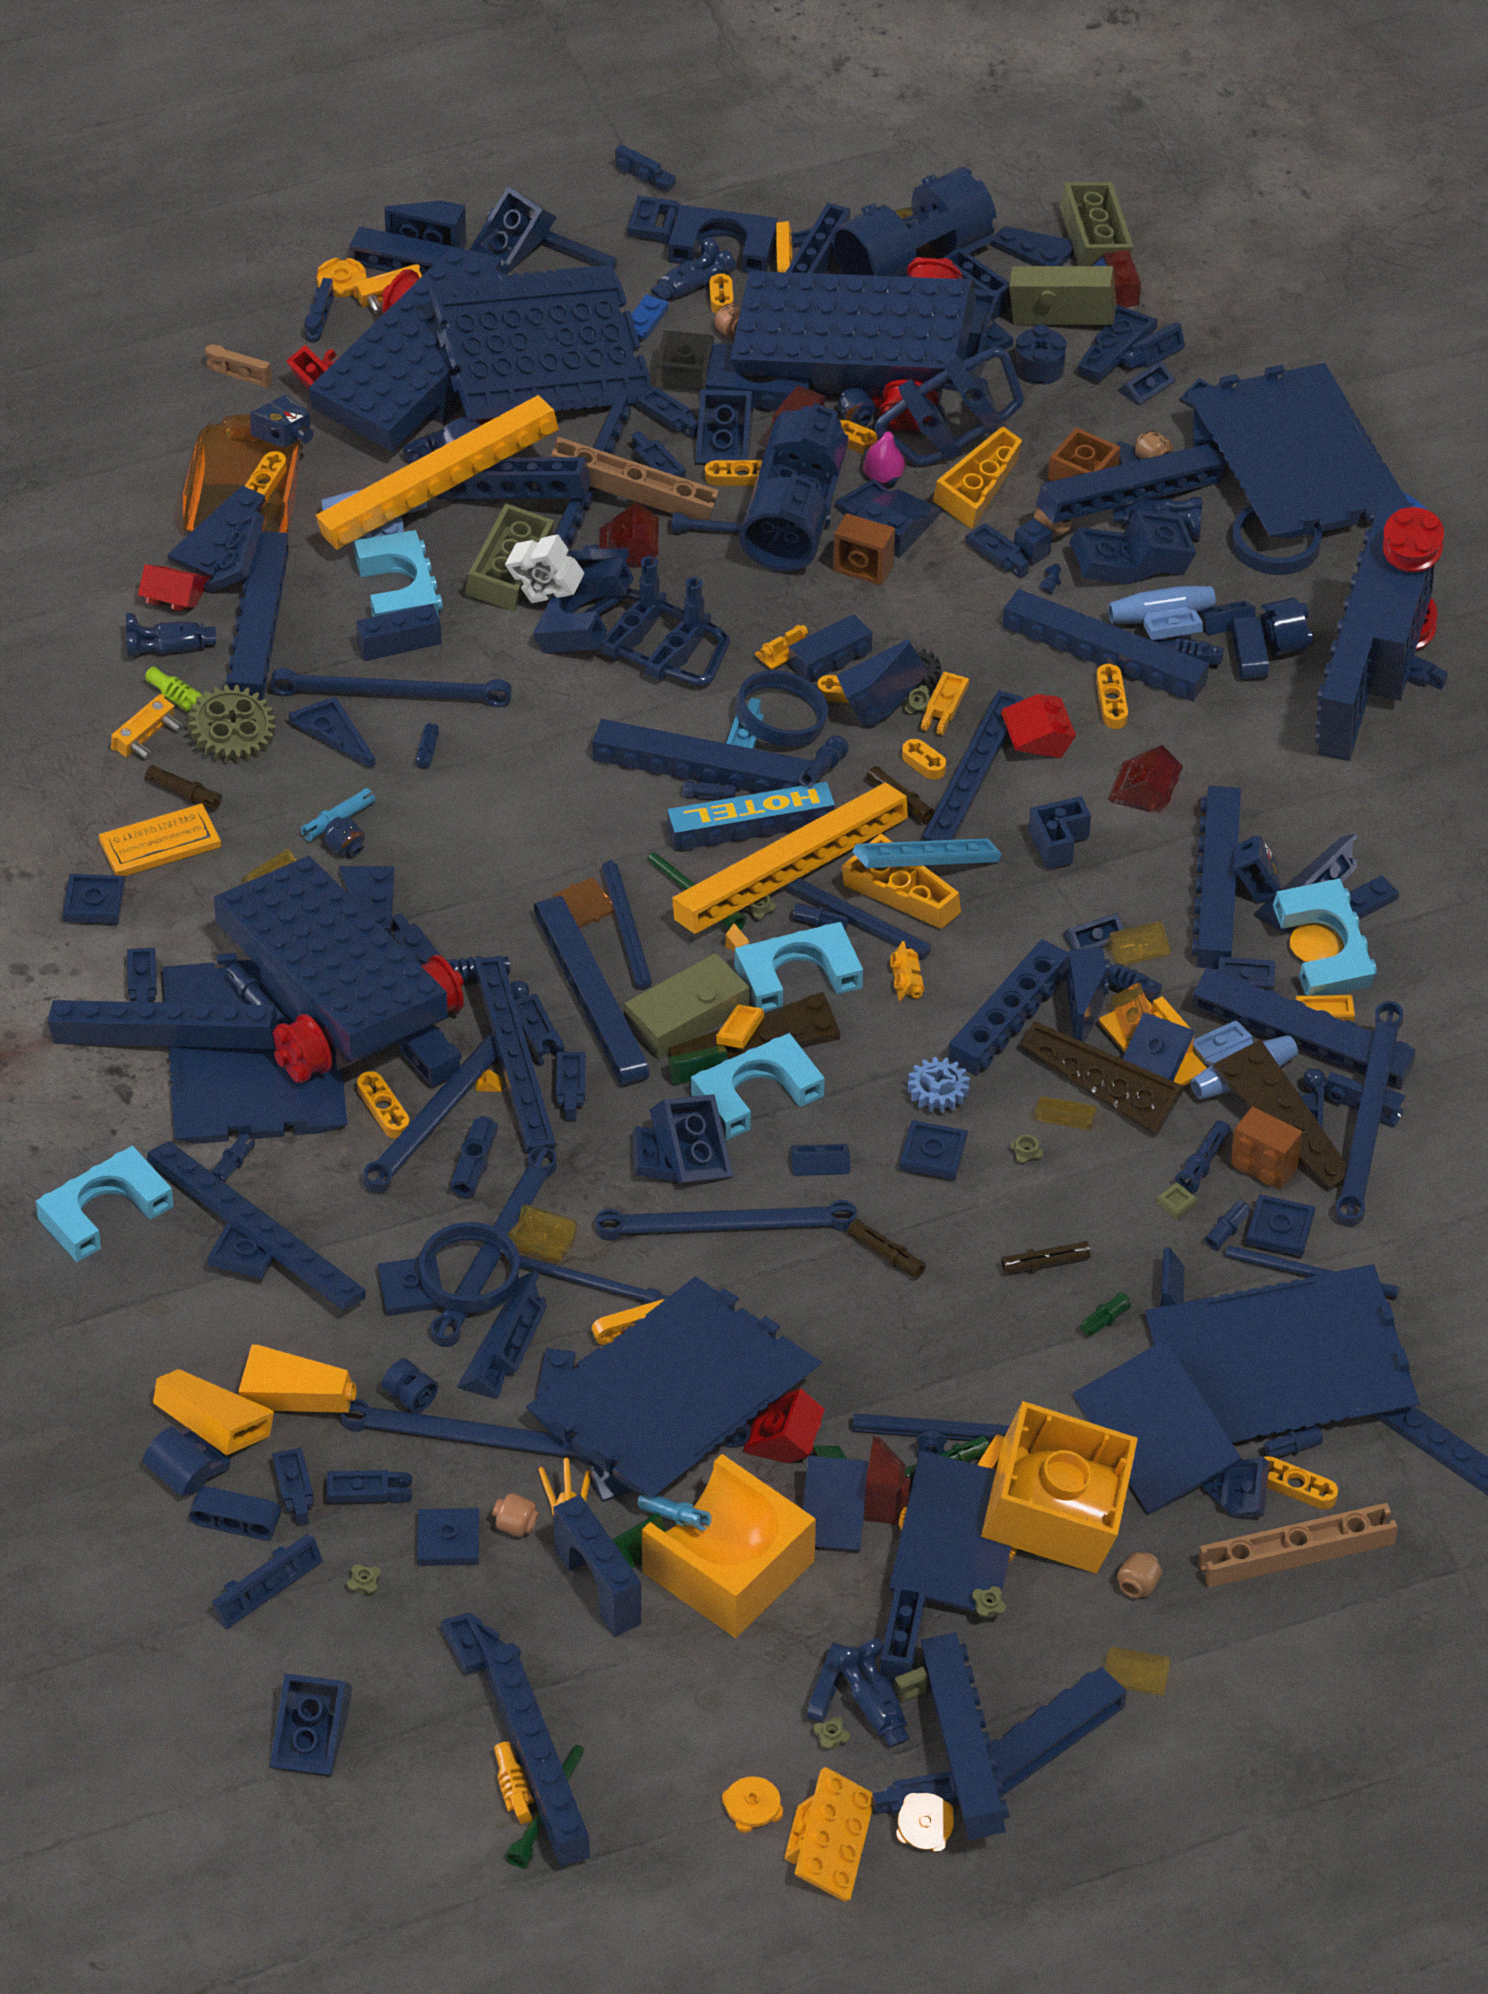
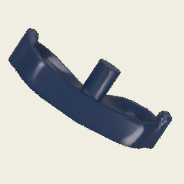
[1040,563,1062,594]

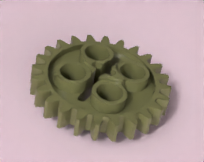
[188,685,276,763]

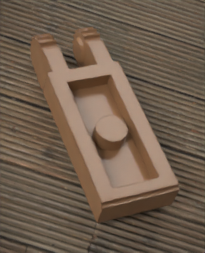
[205,345,272,388]

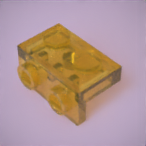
[508,1204,577,1260]

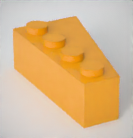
[933,427,1022,529]
[842,833,961,929]

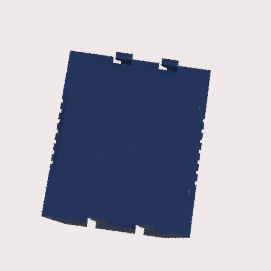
[427,265,651,421]
[1186,363,1409,538]
[162,953,347,1144]
[1145,1264,1420,1443]
[526,1276,823,1498]

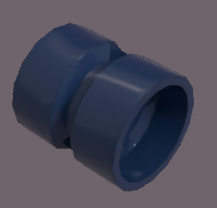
[382,1358,439,1413]

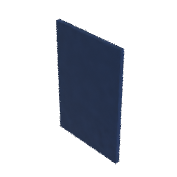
[1073,1340,1243,1515]
[889,1451,1011,1618]

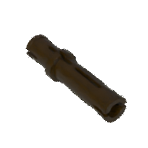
[145,765,222,810]
[866,766,935,823]
[847,1219,926,1279]
[1001,1241,1091,1275]

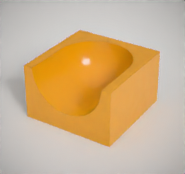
[981,1401,1138,1574]
[642,1454,816,1639]

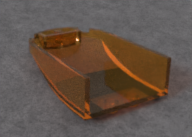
[183,414,300,534]

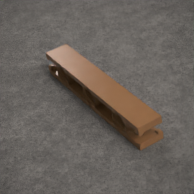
[551,437,719,520]
[1198,1503,1398,1588]

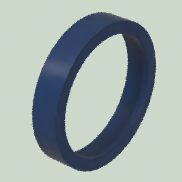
[1231,505,1322,575]
[735,670,828,747]
[419,1222,520,1313]

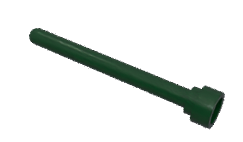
[648,852,746,931]
[505,1745,584,1869]

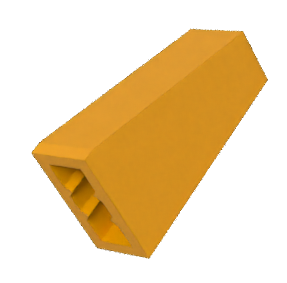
[239,1345,357,1413]
[153,1369,274,1455]

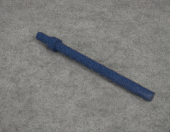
[1226,1246,1400,1298]
[519,1255,669,1304]

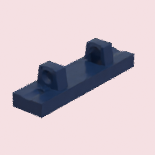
[212,1534,323,1629]

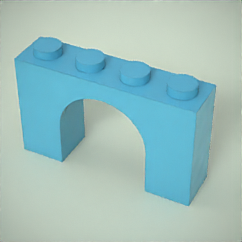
[354,530,443,617]
[1273,879,1377,996]
[735,922,863,1013]
[691,1033,825,1141]
[36,1145,174,1262]

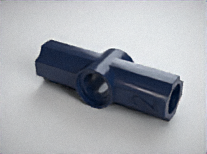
[450,1116,498,1198]

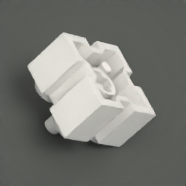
[505,534,585,603]

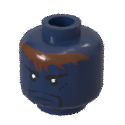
[837,388,876,425]
[324,817,365,858]

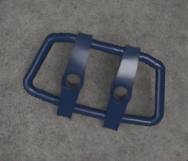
[875,347,1024,467]
[584,556,730,686]

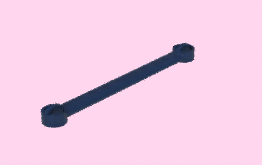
[270,668,512,707]
[1336,1001,1403,1226]
[363,1020,522,1193]
[431,1146,557,1347]
[595,1200,857,1241]
[341,1399,597,1466]

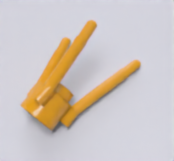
[538,1458,591,1517]

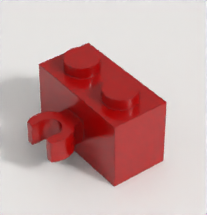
[286,345,339,390]

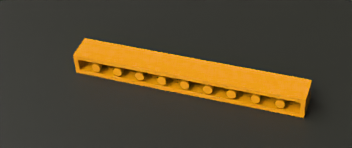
[316,395,559,550]
[672,782,908,934]

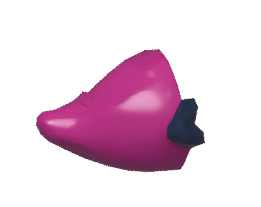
[863,432,905,487]

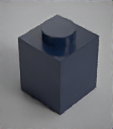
[1014,518,1052,566]

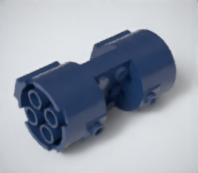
[832,167,996,277]
[740,402,849,571]

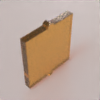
[553,877,614,928]

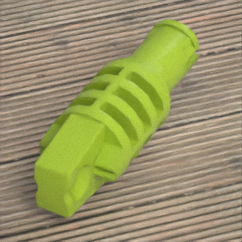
[145,666,203,712]

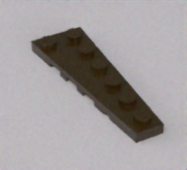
[669,992,840,1059]
[1020,1021,1184,1136]
[1212,1039,1347,1192]

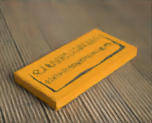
[98,804,221,876]

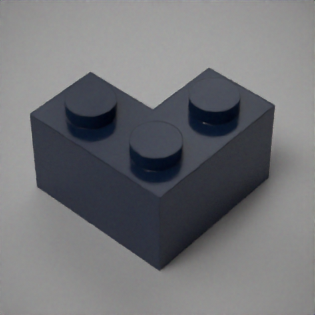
[1028,796,1091,869]

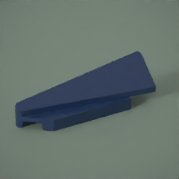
[1254,833,1358,933]
[457,1270,547,1399]

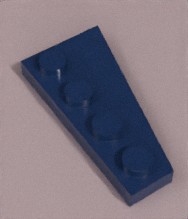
[1078,305,1158,381]
[167,485,266,580]

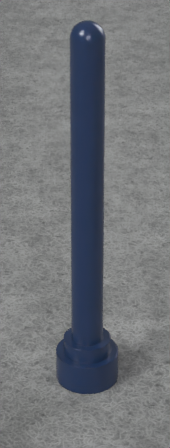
[671,512,743,534]

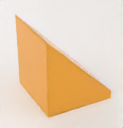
[726,923,749,951]
[476,1069,503,1092]

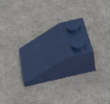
[469,186,557,275]
[384,200,467,249]
[696,390,754,464]
[856,489,942,558]
[836,639,928,728]
[1066,948,1110,1043]
[649,1094,733,1184]
[269,1673,353,1776]

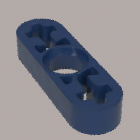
[807,1643,849,1723]

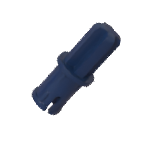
[792,902,849,931]
[212,1134,255,1181]
[1204,1200,1250,1251]
[1264,1426,1323,1458]

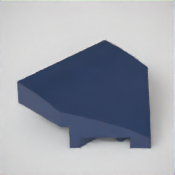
[1202,1457,1269,1518]

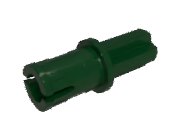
[1080,1292,1131,1336]

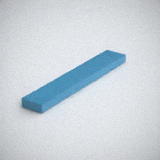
[853,838,1002,868]

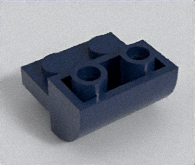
[142,1425,231,1497]

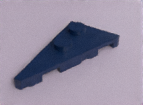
[288,696,375,767]

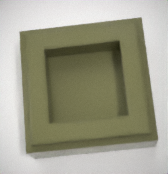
[1156,1182,1198,1220]
[894,1667,928,1703]

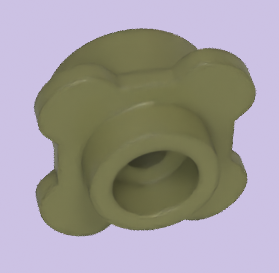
[904,685,929,714]
[743,895,776,919]
[1010,1134,1043,1163]
[347,1564,381,1595]
[972,1586,1006,1618]
[814,1717,850,1750]

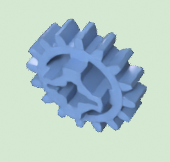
[908,1057,970,1113]

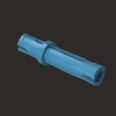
[301,788,375,842]
[638,1494,711,1531]

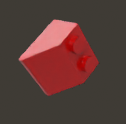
[138,564,210,611]
[1001,694,1076,758]
[743,1388,825,1463]

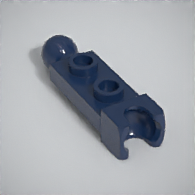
[510,980,565,1066]
[1303,1068,1405,1128]

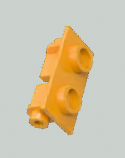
[755,625,808,670]
[890,941,925,1001]

